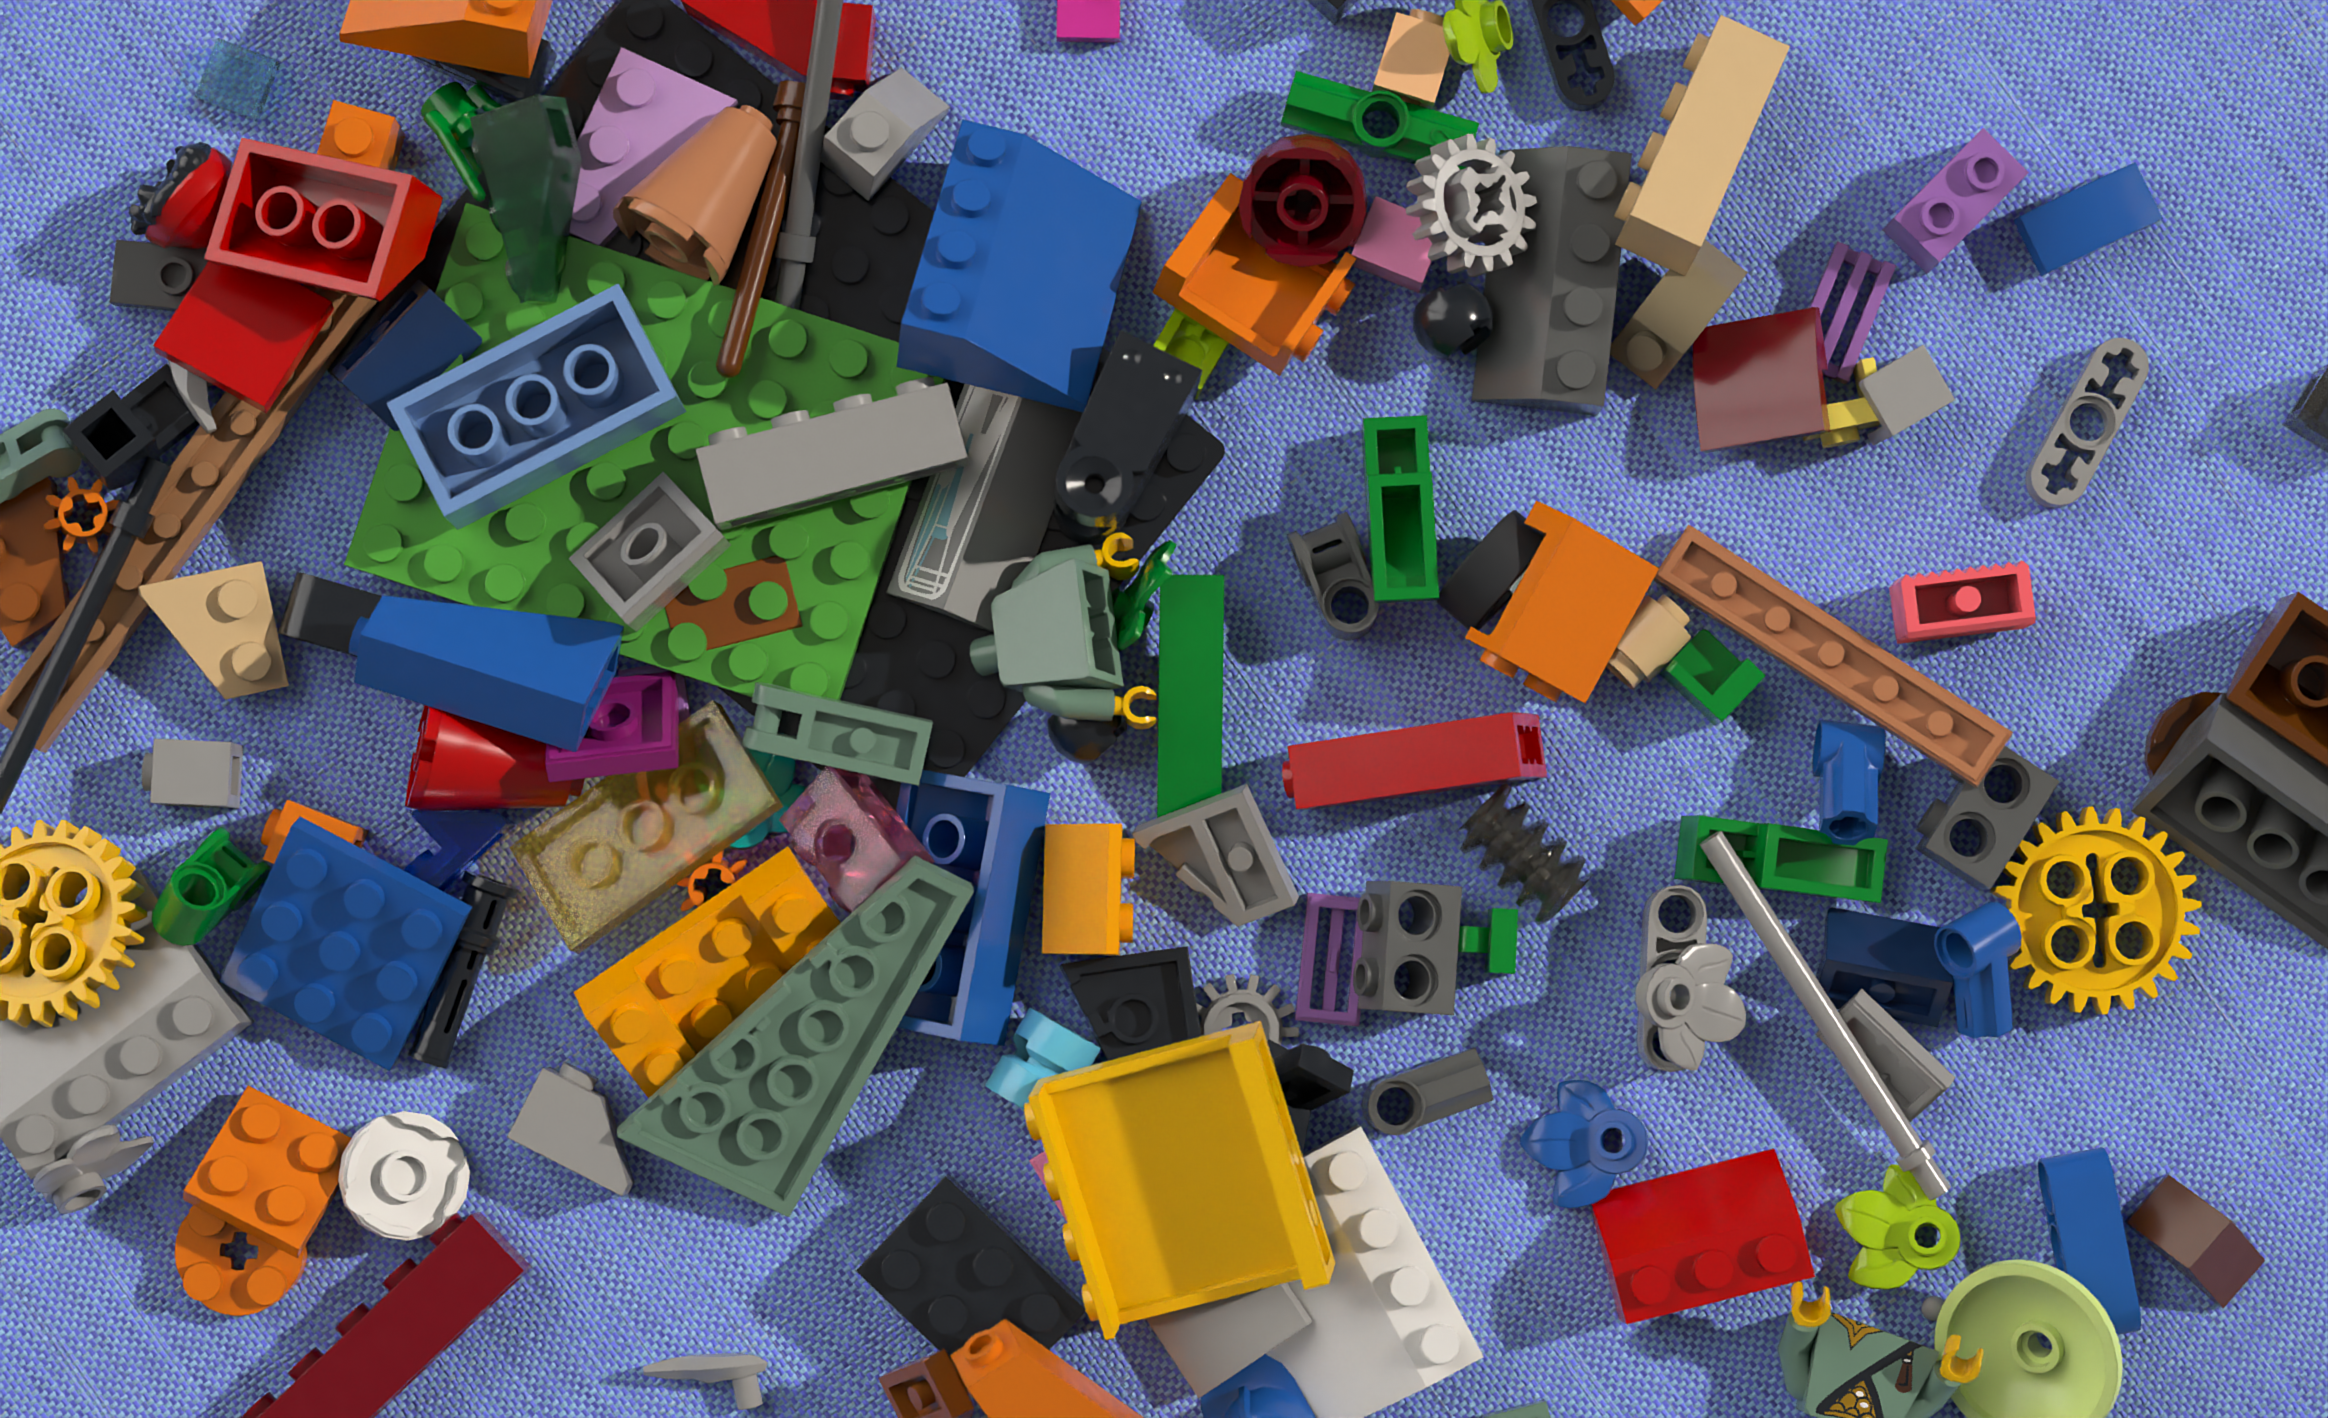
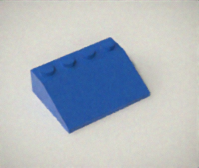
[897,119,1142,412]

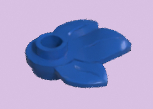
[1520,1080,1649,1208]

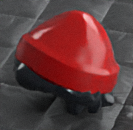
[129,142,233,249]

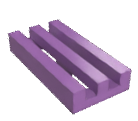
[1809,241,1896,384]
[1295,893,1363,1026]

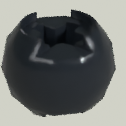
[1413,281,1493,360]
[1047,714,1127,765]

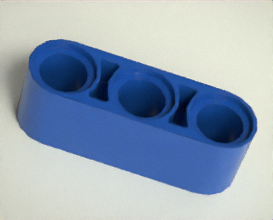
[2038,1147,2141,1335]

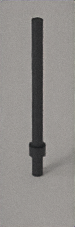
[0,456,172,814]

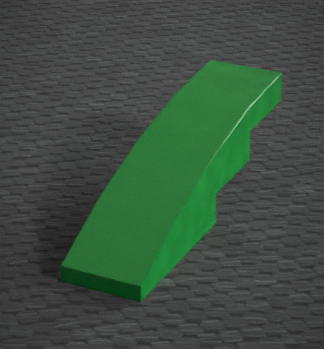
[1157,574,1224,818]

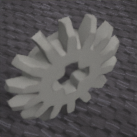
[1196,974,1299,1045]

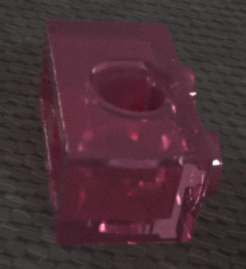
[779,766,935,913]

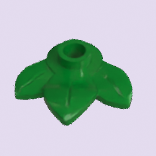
[1111,540,1177,651]

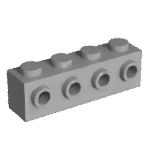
[696,377,970,531]

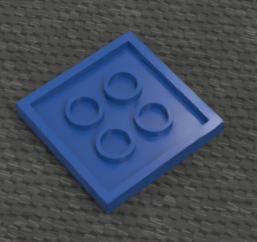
[219,816,472,1071]

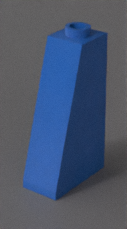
[349,595,624,752]

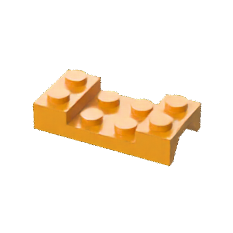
[574,846,841,1098]

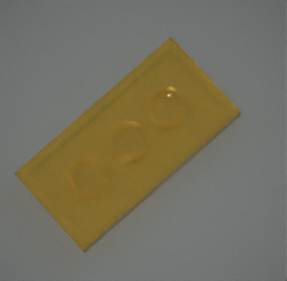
[509,700,784,954]

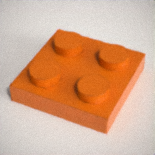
[183,1085,352,1258]

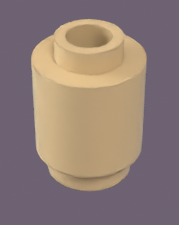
[1606,594,1691,690]

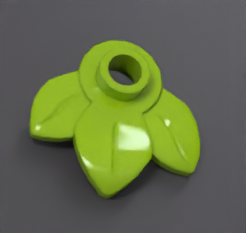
[1443,0,1513,94]
[1834,1164,1961,1290]

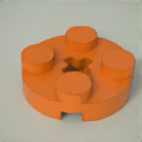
[175,1205,308,1316]

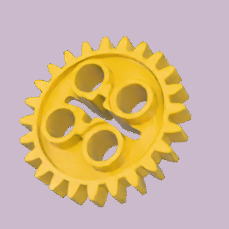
[1990,806,2202,1014]
[0,820,147,1028]

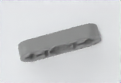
[2025,338,2149,508]

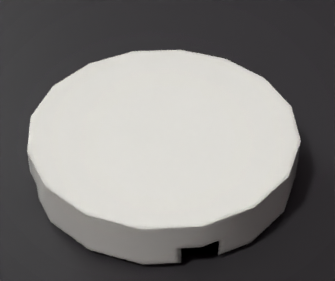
[338,1111,470,1241]

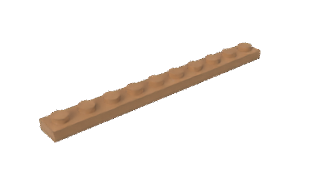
[0,284,378,753]

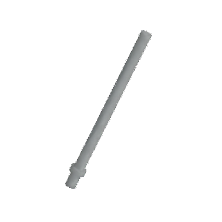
[1700,831,1951,1200]

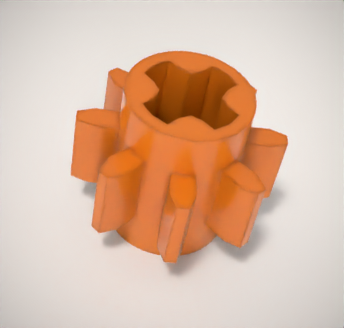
[43,477,119,556]
[673,844,748,912]

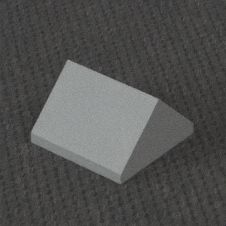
[569,472,731,632]

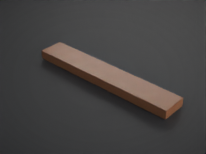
[1654,524,2013,789]

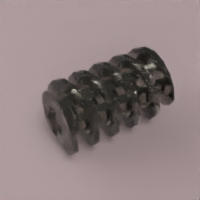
[1456,783,1594,925]

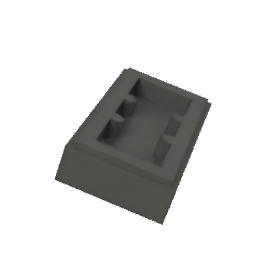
[110,240,208,311]

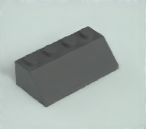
[1471,146,1632,416]
[2131,693,2328,949]

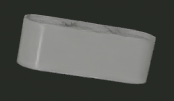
[1636,885,1707,1072]

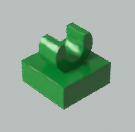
[1458,908,1518,974]

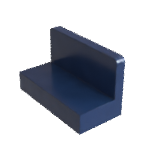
[331,279,482,431]
[1816,907,1953,1027]

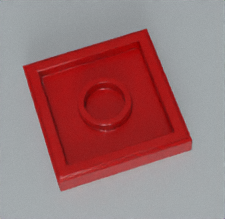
[153,262,334,414]

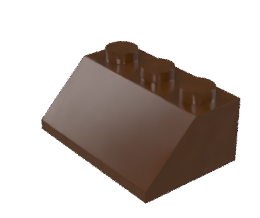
[2224,592,2328,769]

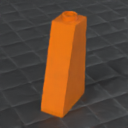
[951,1319,1144,1418]

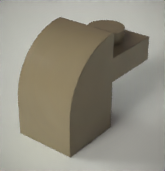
[1610,239,1748,390]

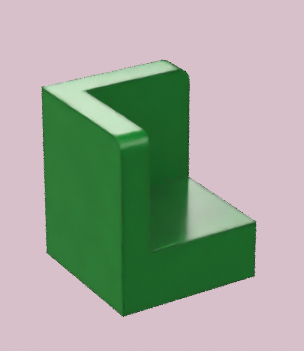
[1659,629,1766,726]

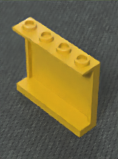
[1024,1021,1335,1340]

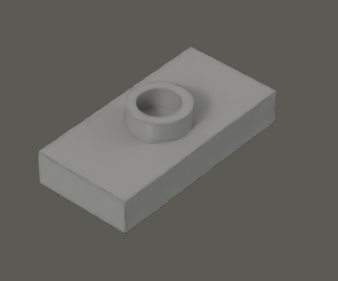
[1815,989,1955,1122]

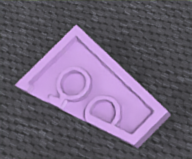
[541,47,739,247]

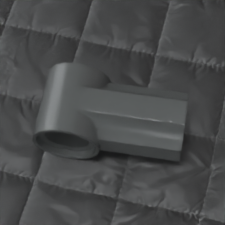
[1361,1047,1494,1136]

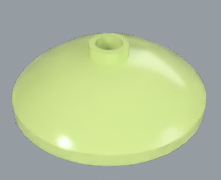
[1934,1260,2123,1418]

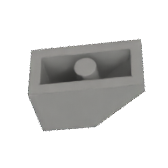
[821,67,950,201]
[507,1062,635,1196]

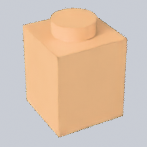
[1372,9,1450,109]

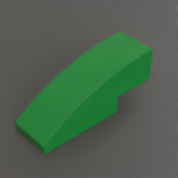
[1361,415,1439,603]
[1674,815,1888,903]

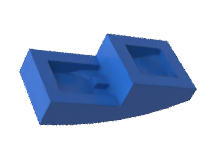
[2013,162,2163,277]

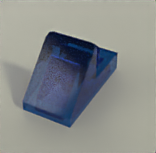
[403,810,515,892]

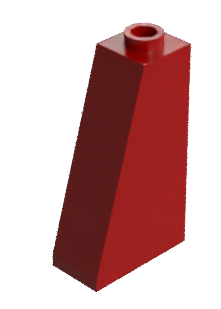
[1282,712,1547,810]

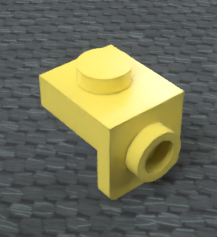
[1803,357,1880,448]

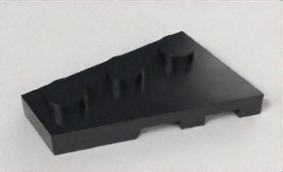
[1060,946,1201,1061]

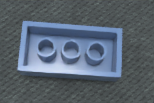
[387,284,687,530]

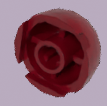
[1238,134,1368,267]

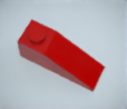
[681,0,876,100]

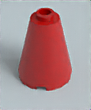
[405,705,585,811]

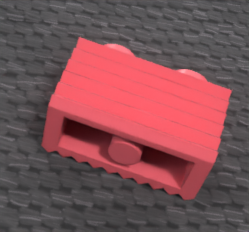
[1889,560,2036,644]

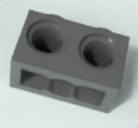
[1915,746,2060,891]
[1353,881,1462,1015]

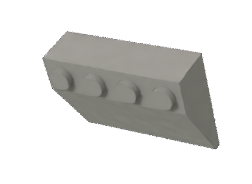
[0,869,254,1179]

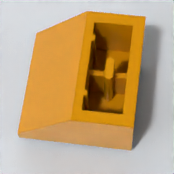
[1042,823,1135,956]

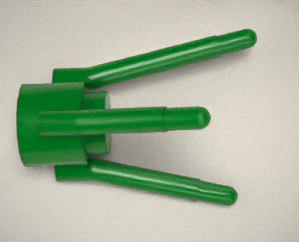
[421,81,550,201]

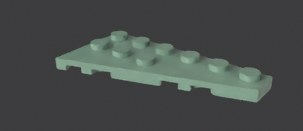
[617,855,974,1217]

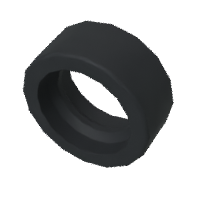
[1437,510,1545,630]

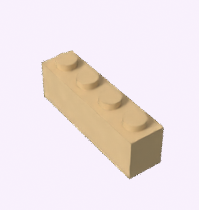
[1614,15,1790,276]

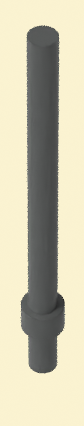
[775,0,843,310]

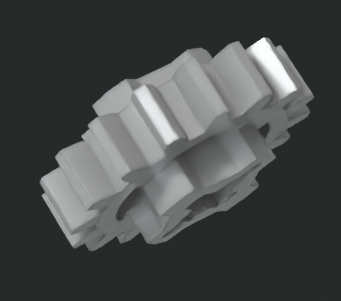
[1405,134,1537,277]

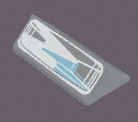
[886,384,1090,633]

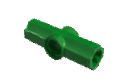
[1280,71,1479,170]

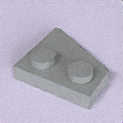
[1132,784,1299,927]

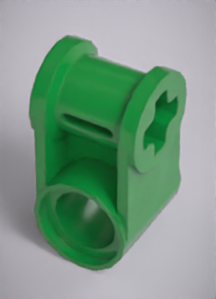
[151,827,272,946]

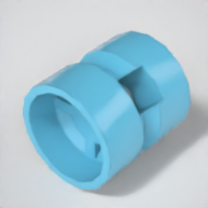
[985,1007,1101,1109]

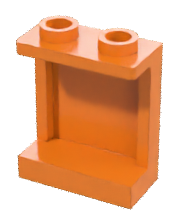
[1152,173,1357,376]
[1465,500,1659,704]

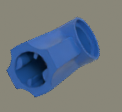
[1812,720,1886,846]
[1934,901,2022,1039]

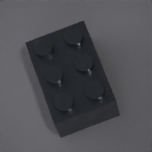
[856,1173,1086,1359]

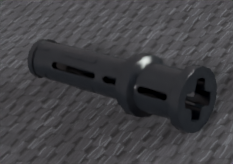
[408,871,519,1068]

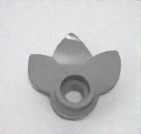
[1635,943,1746,1070]
[33,1125,155,1214]

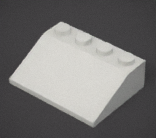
[1266,1125,1484,1418]

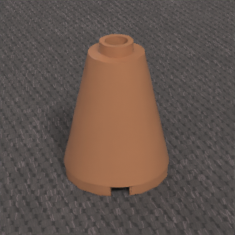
[613,105,777,286]

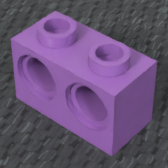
[1883,128,2029,274]

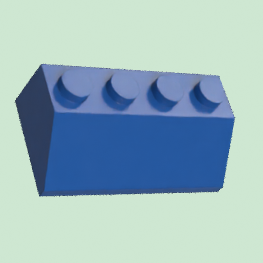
[882,770,1051,1046]

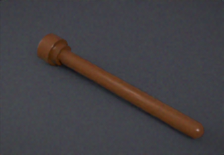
[716,80,806,378]

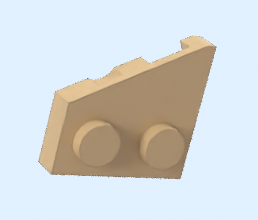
[138,561,289,699]

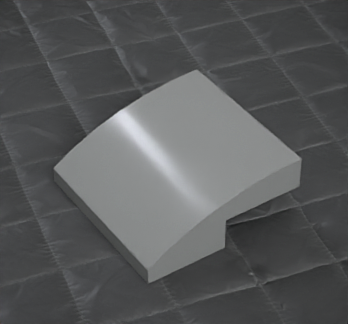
[1145,1283,1313,1398]

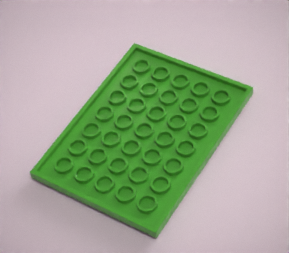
[344,203,946,700]

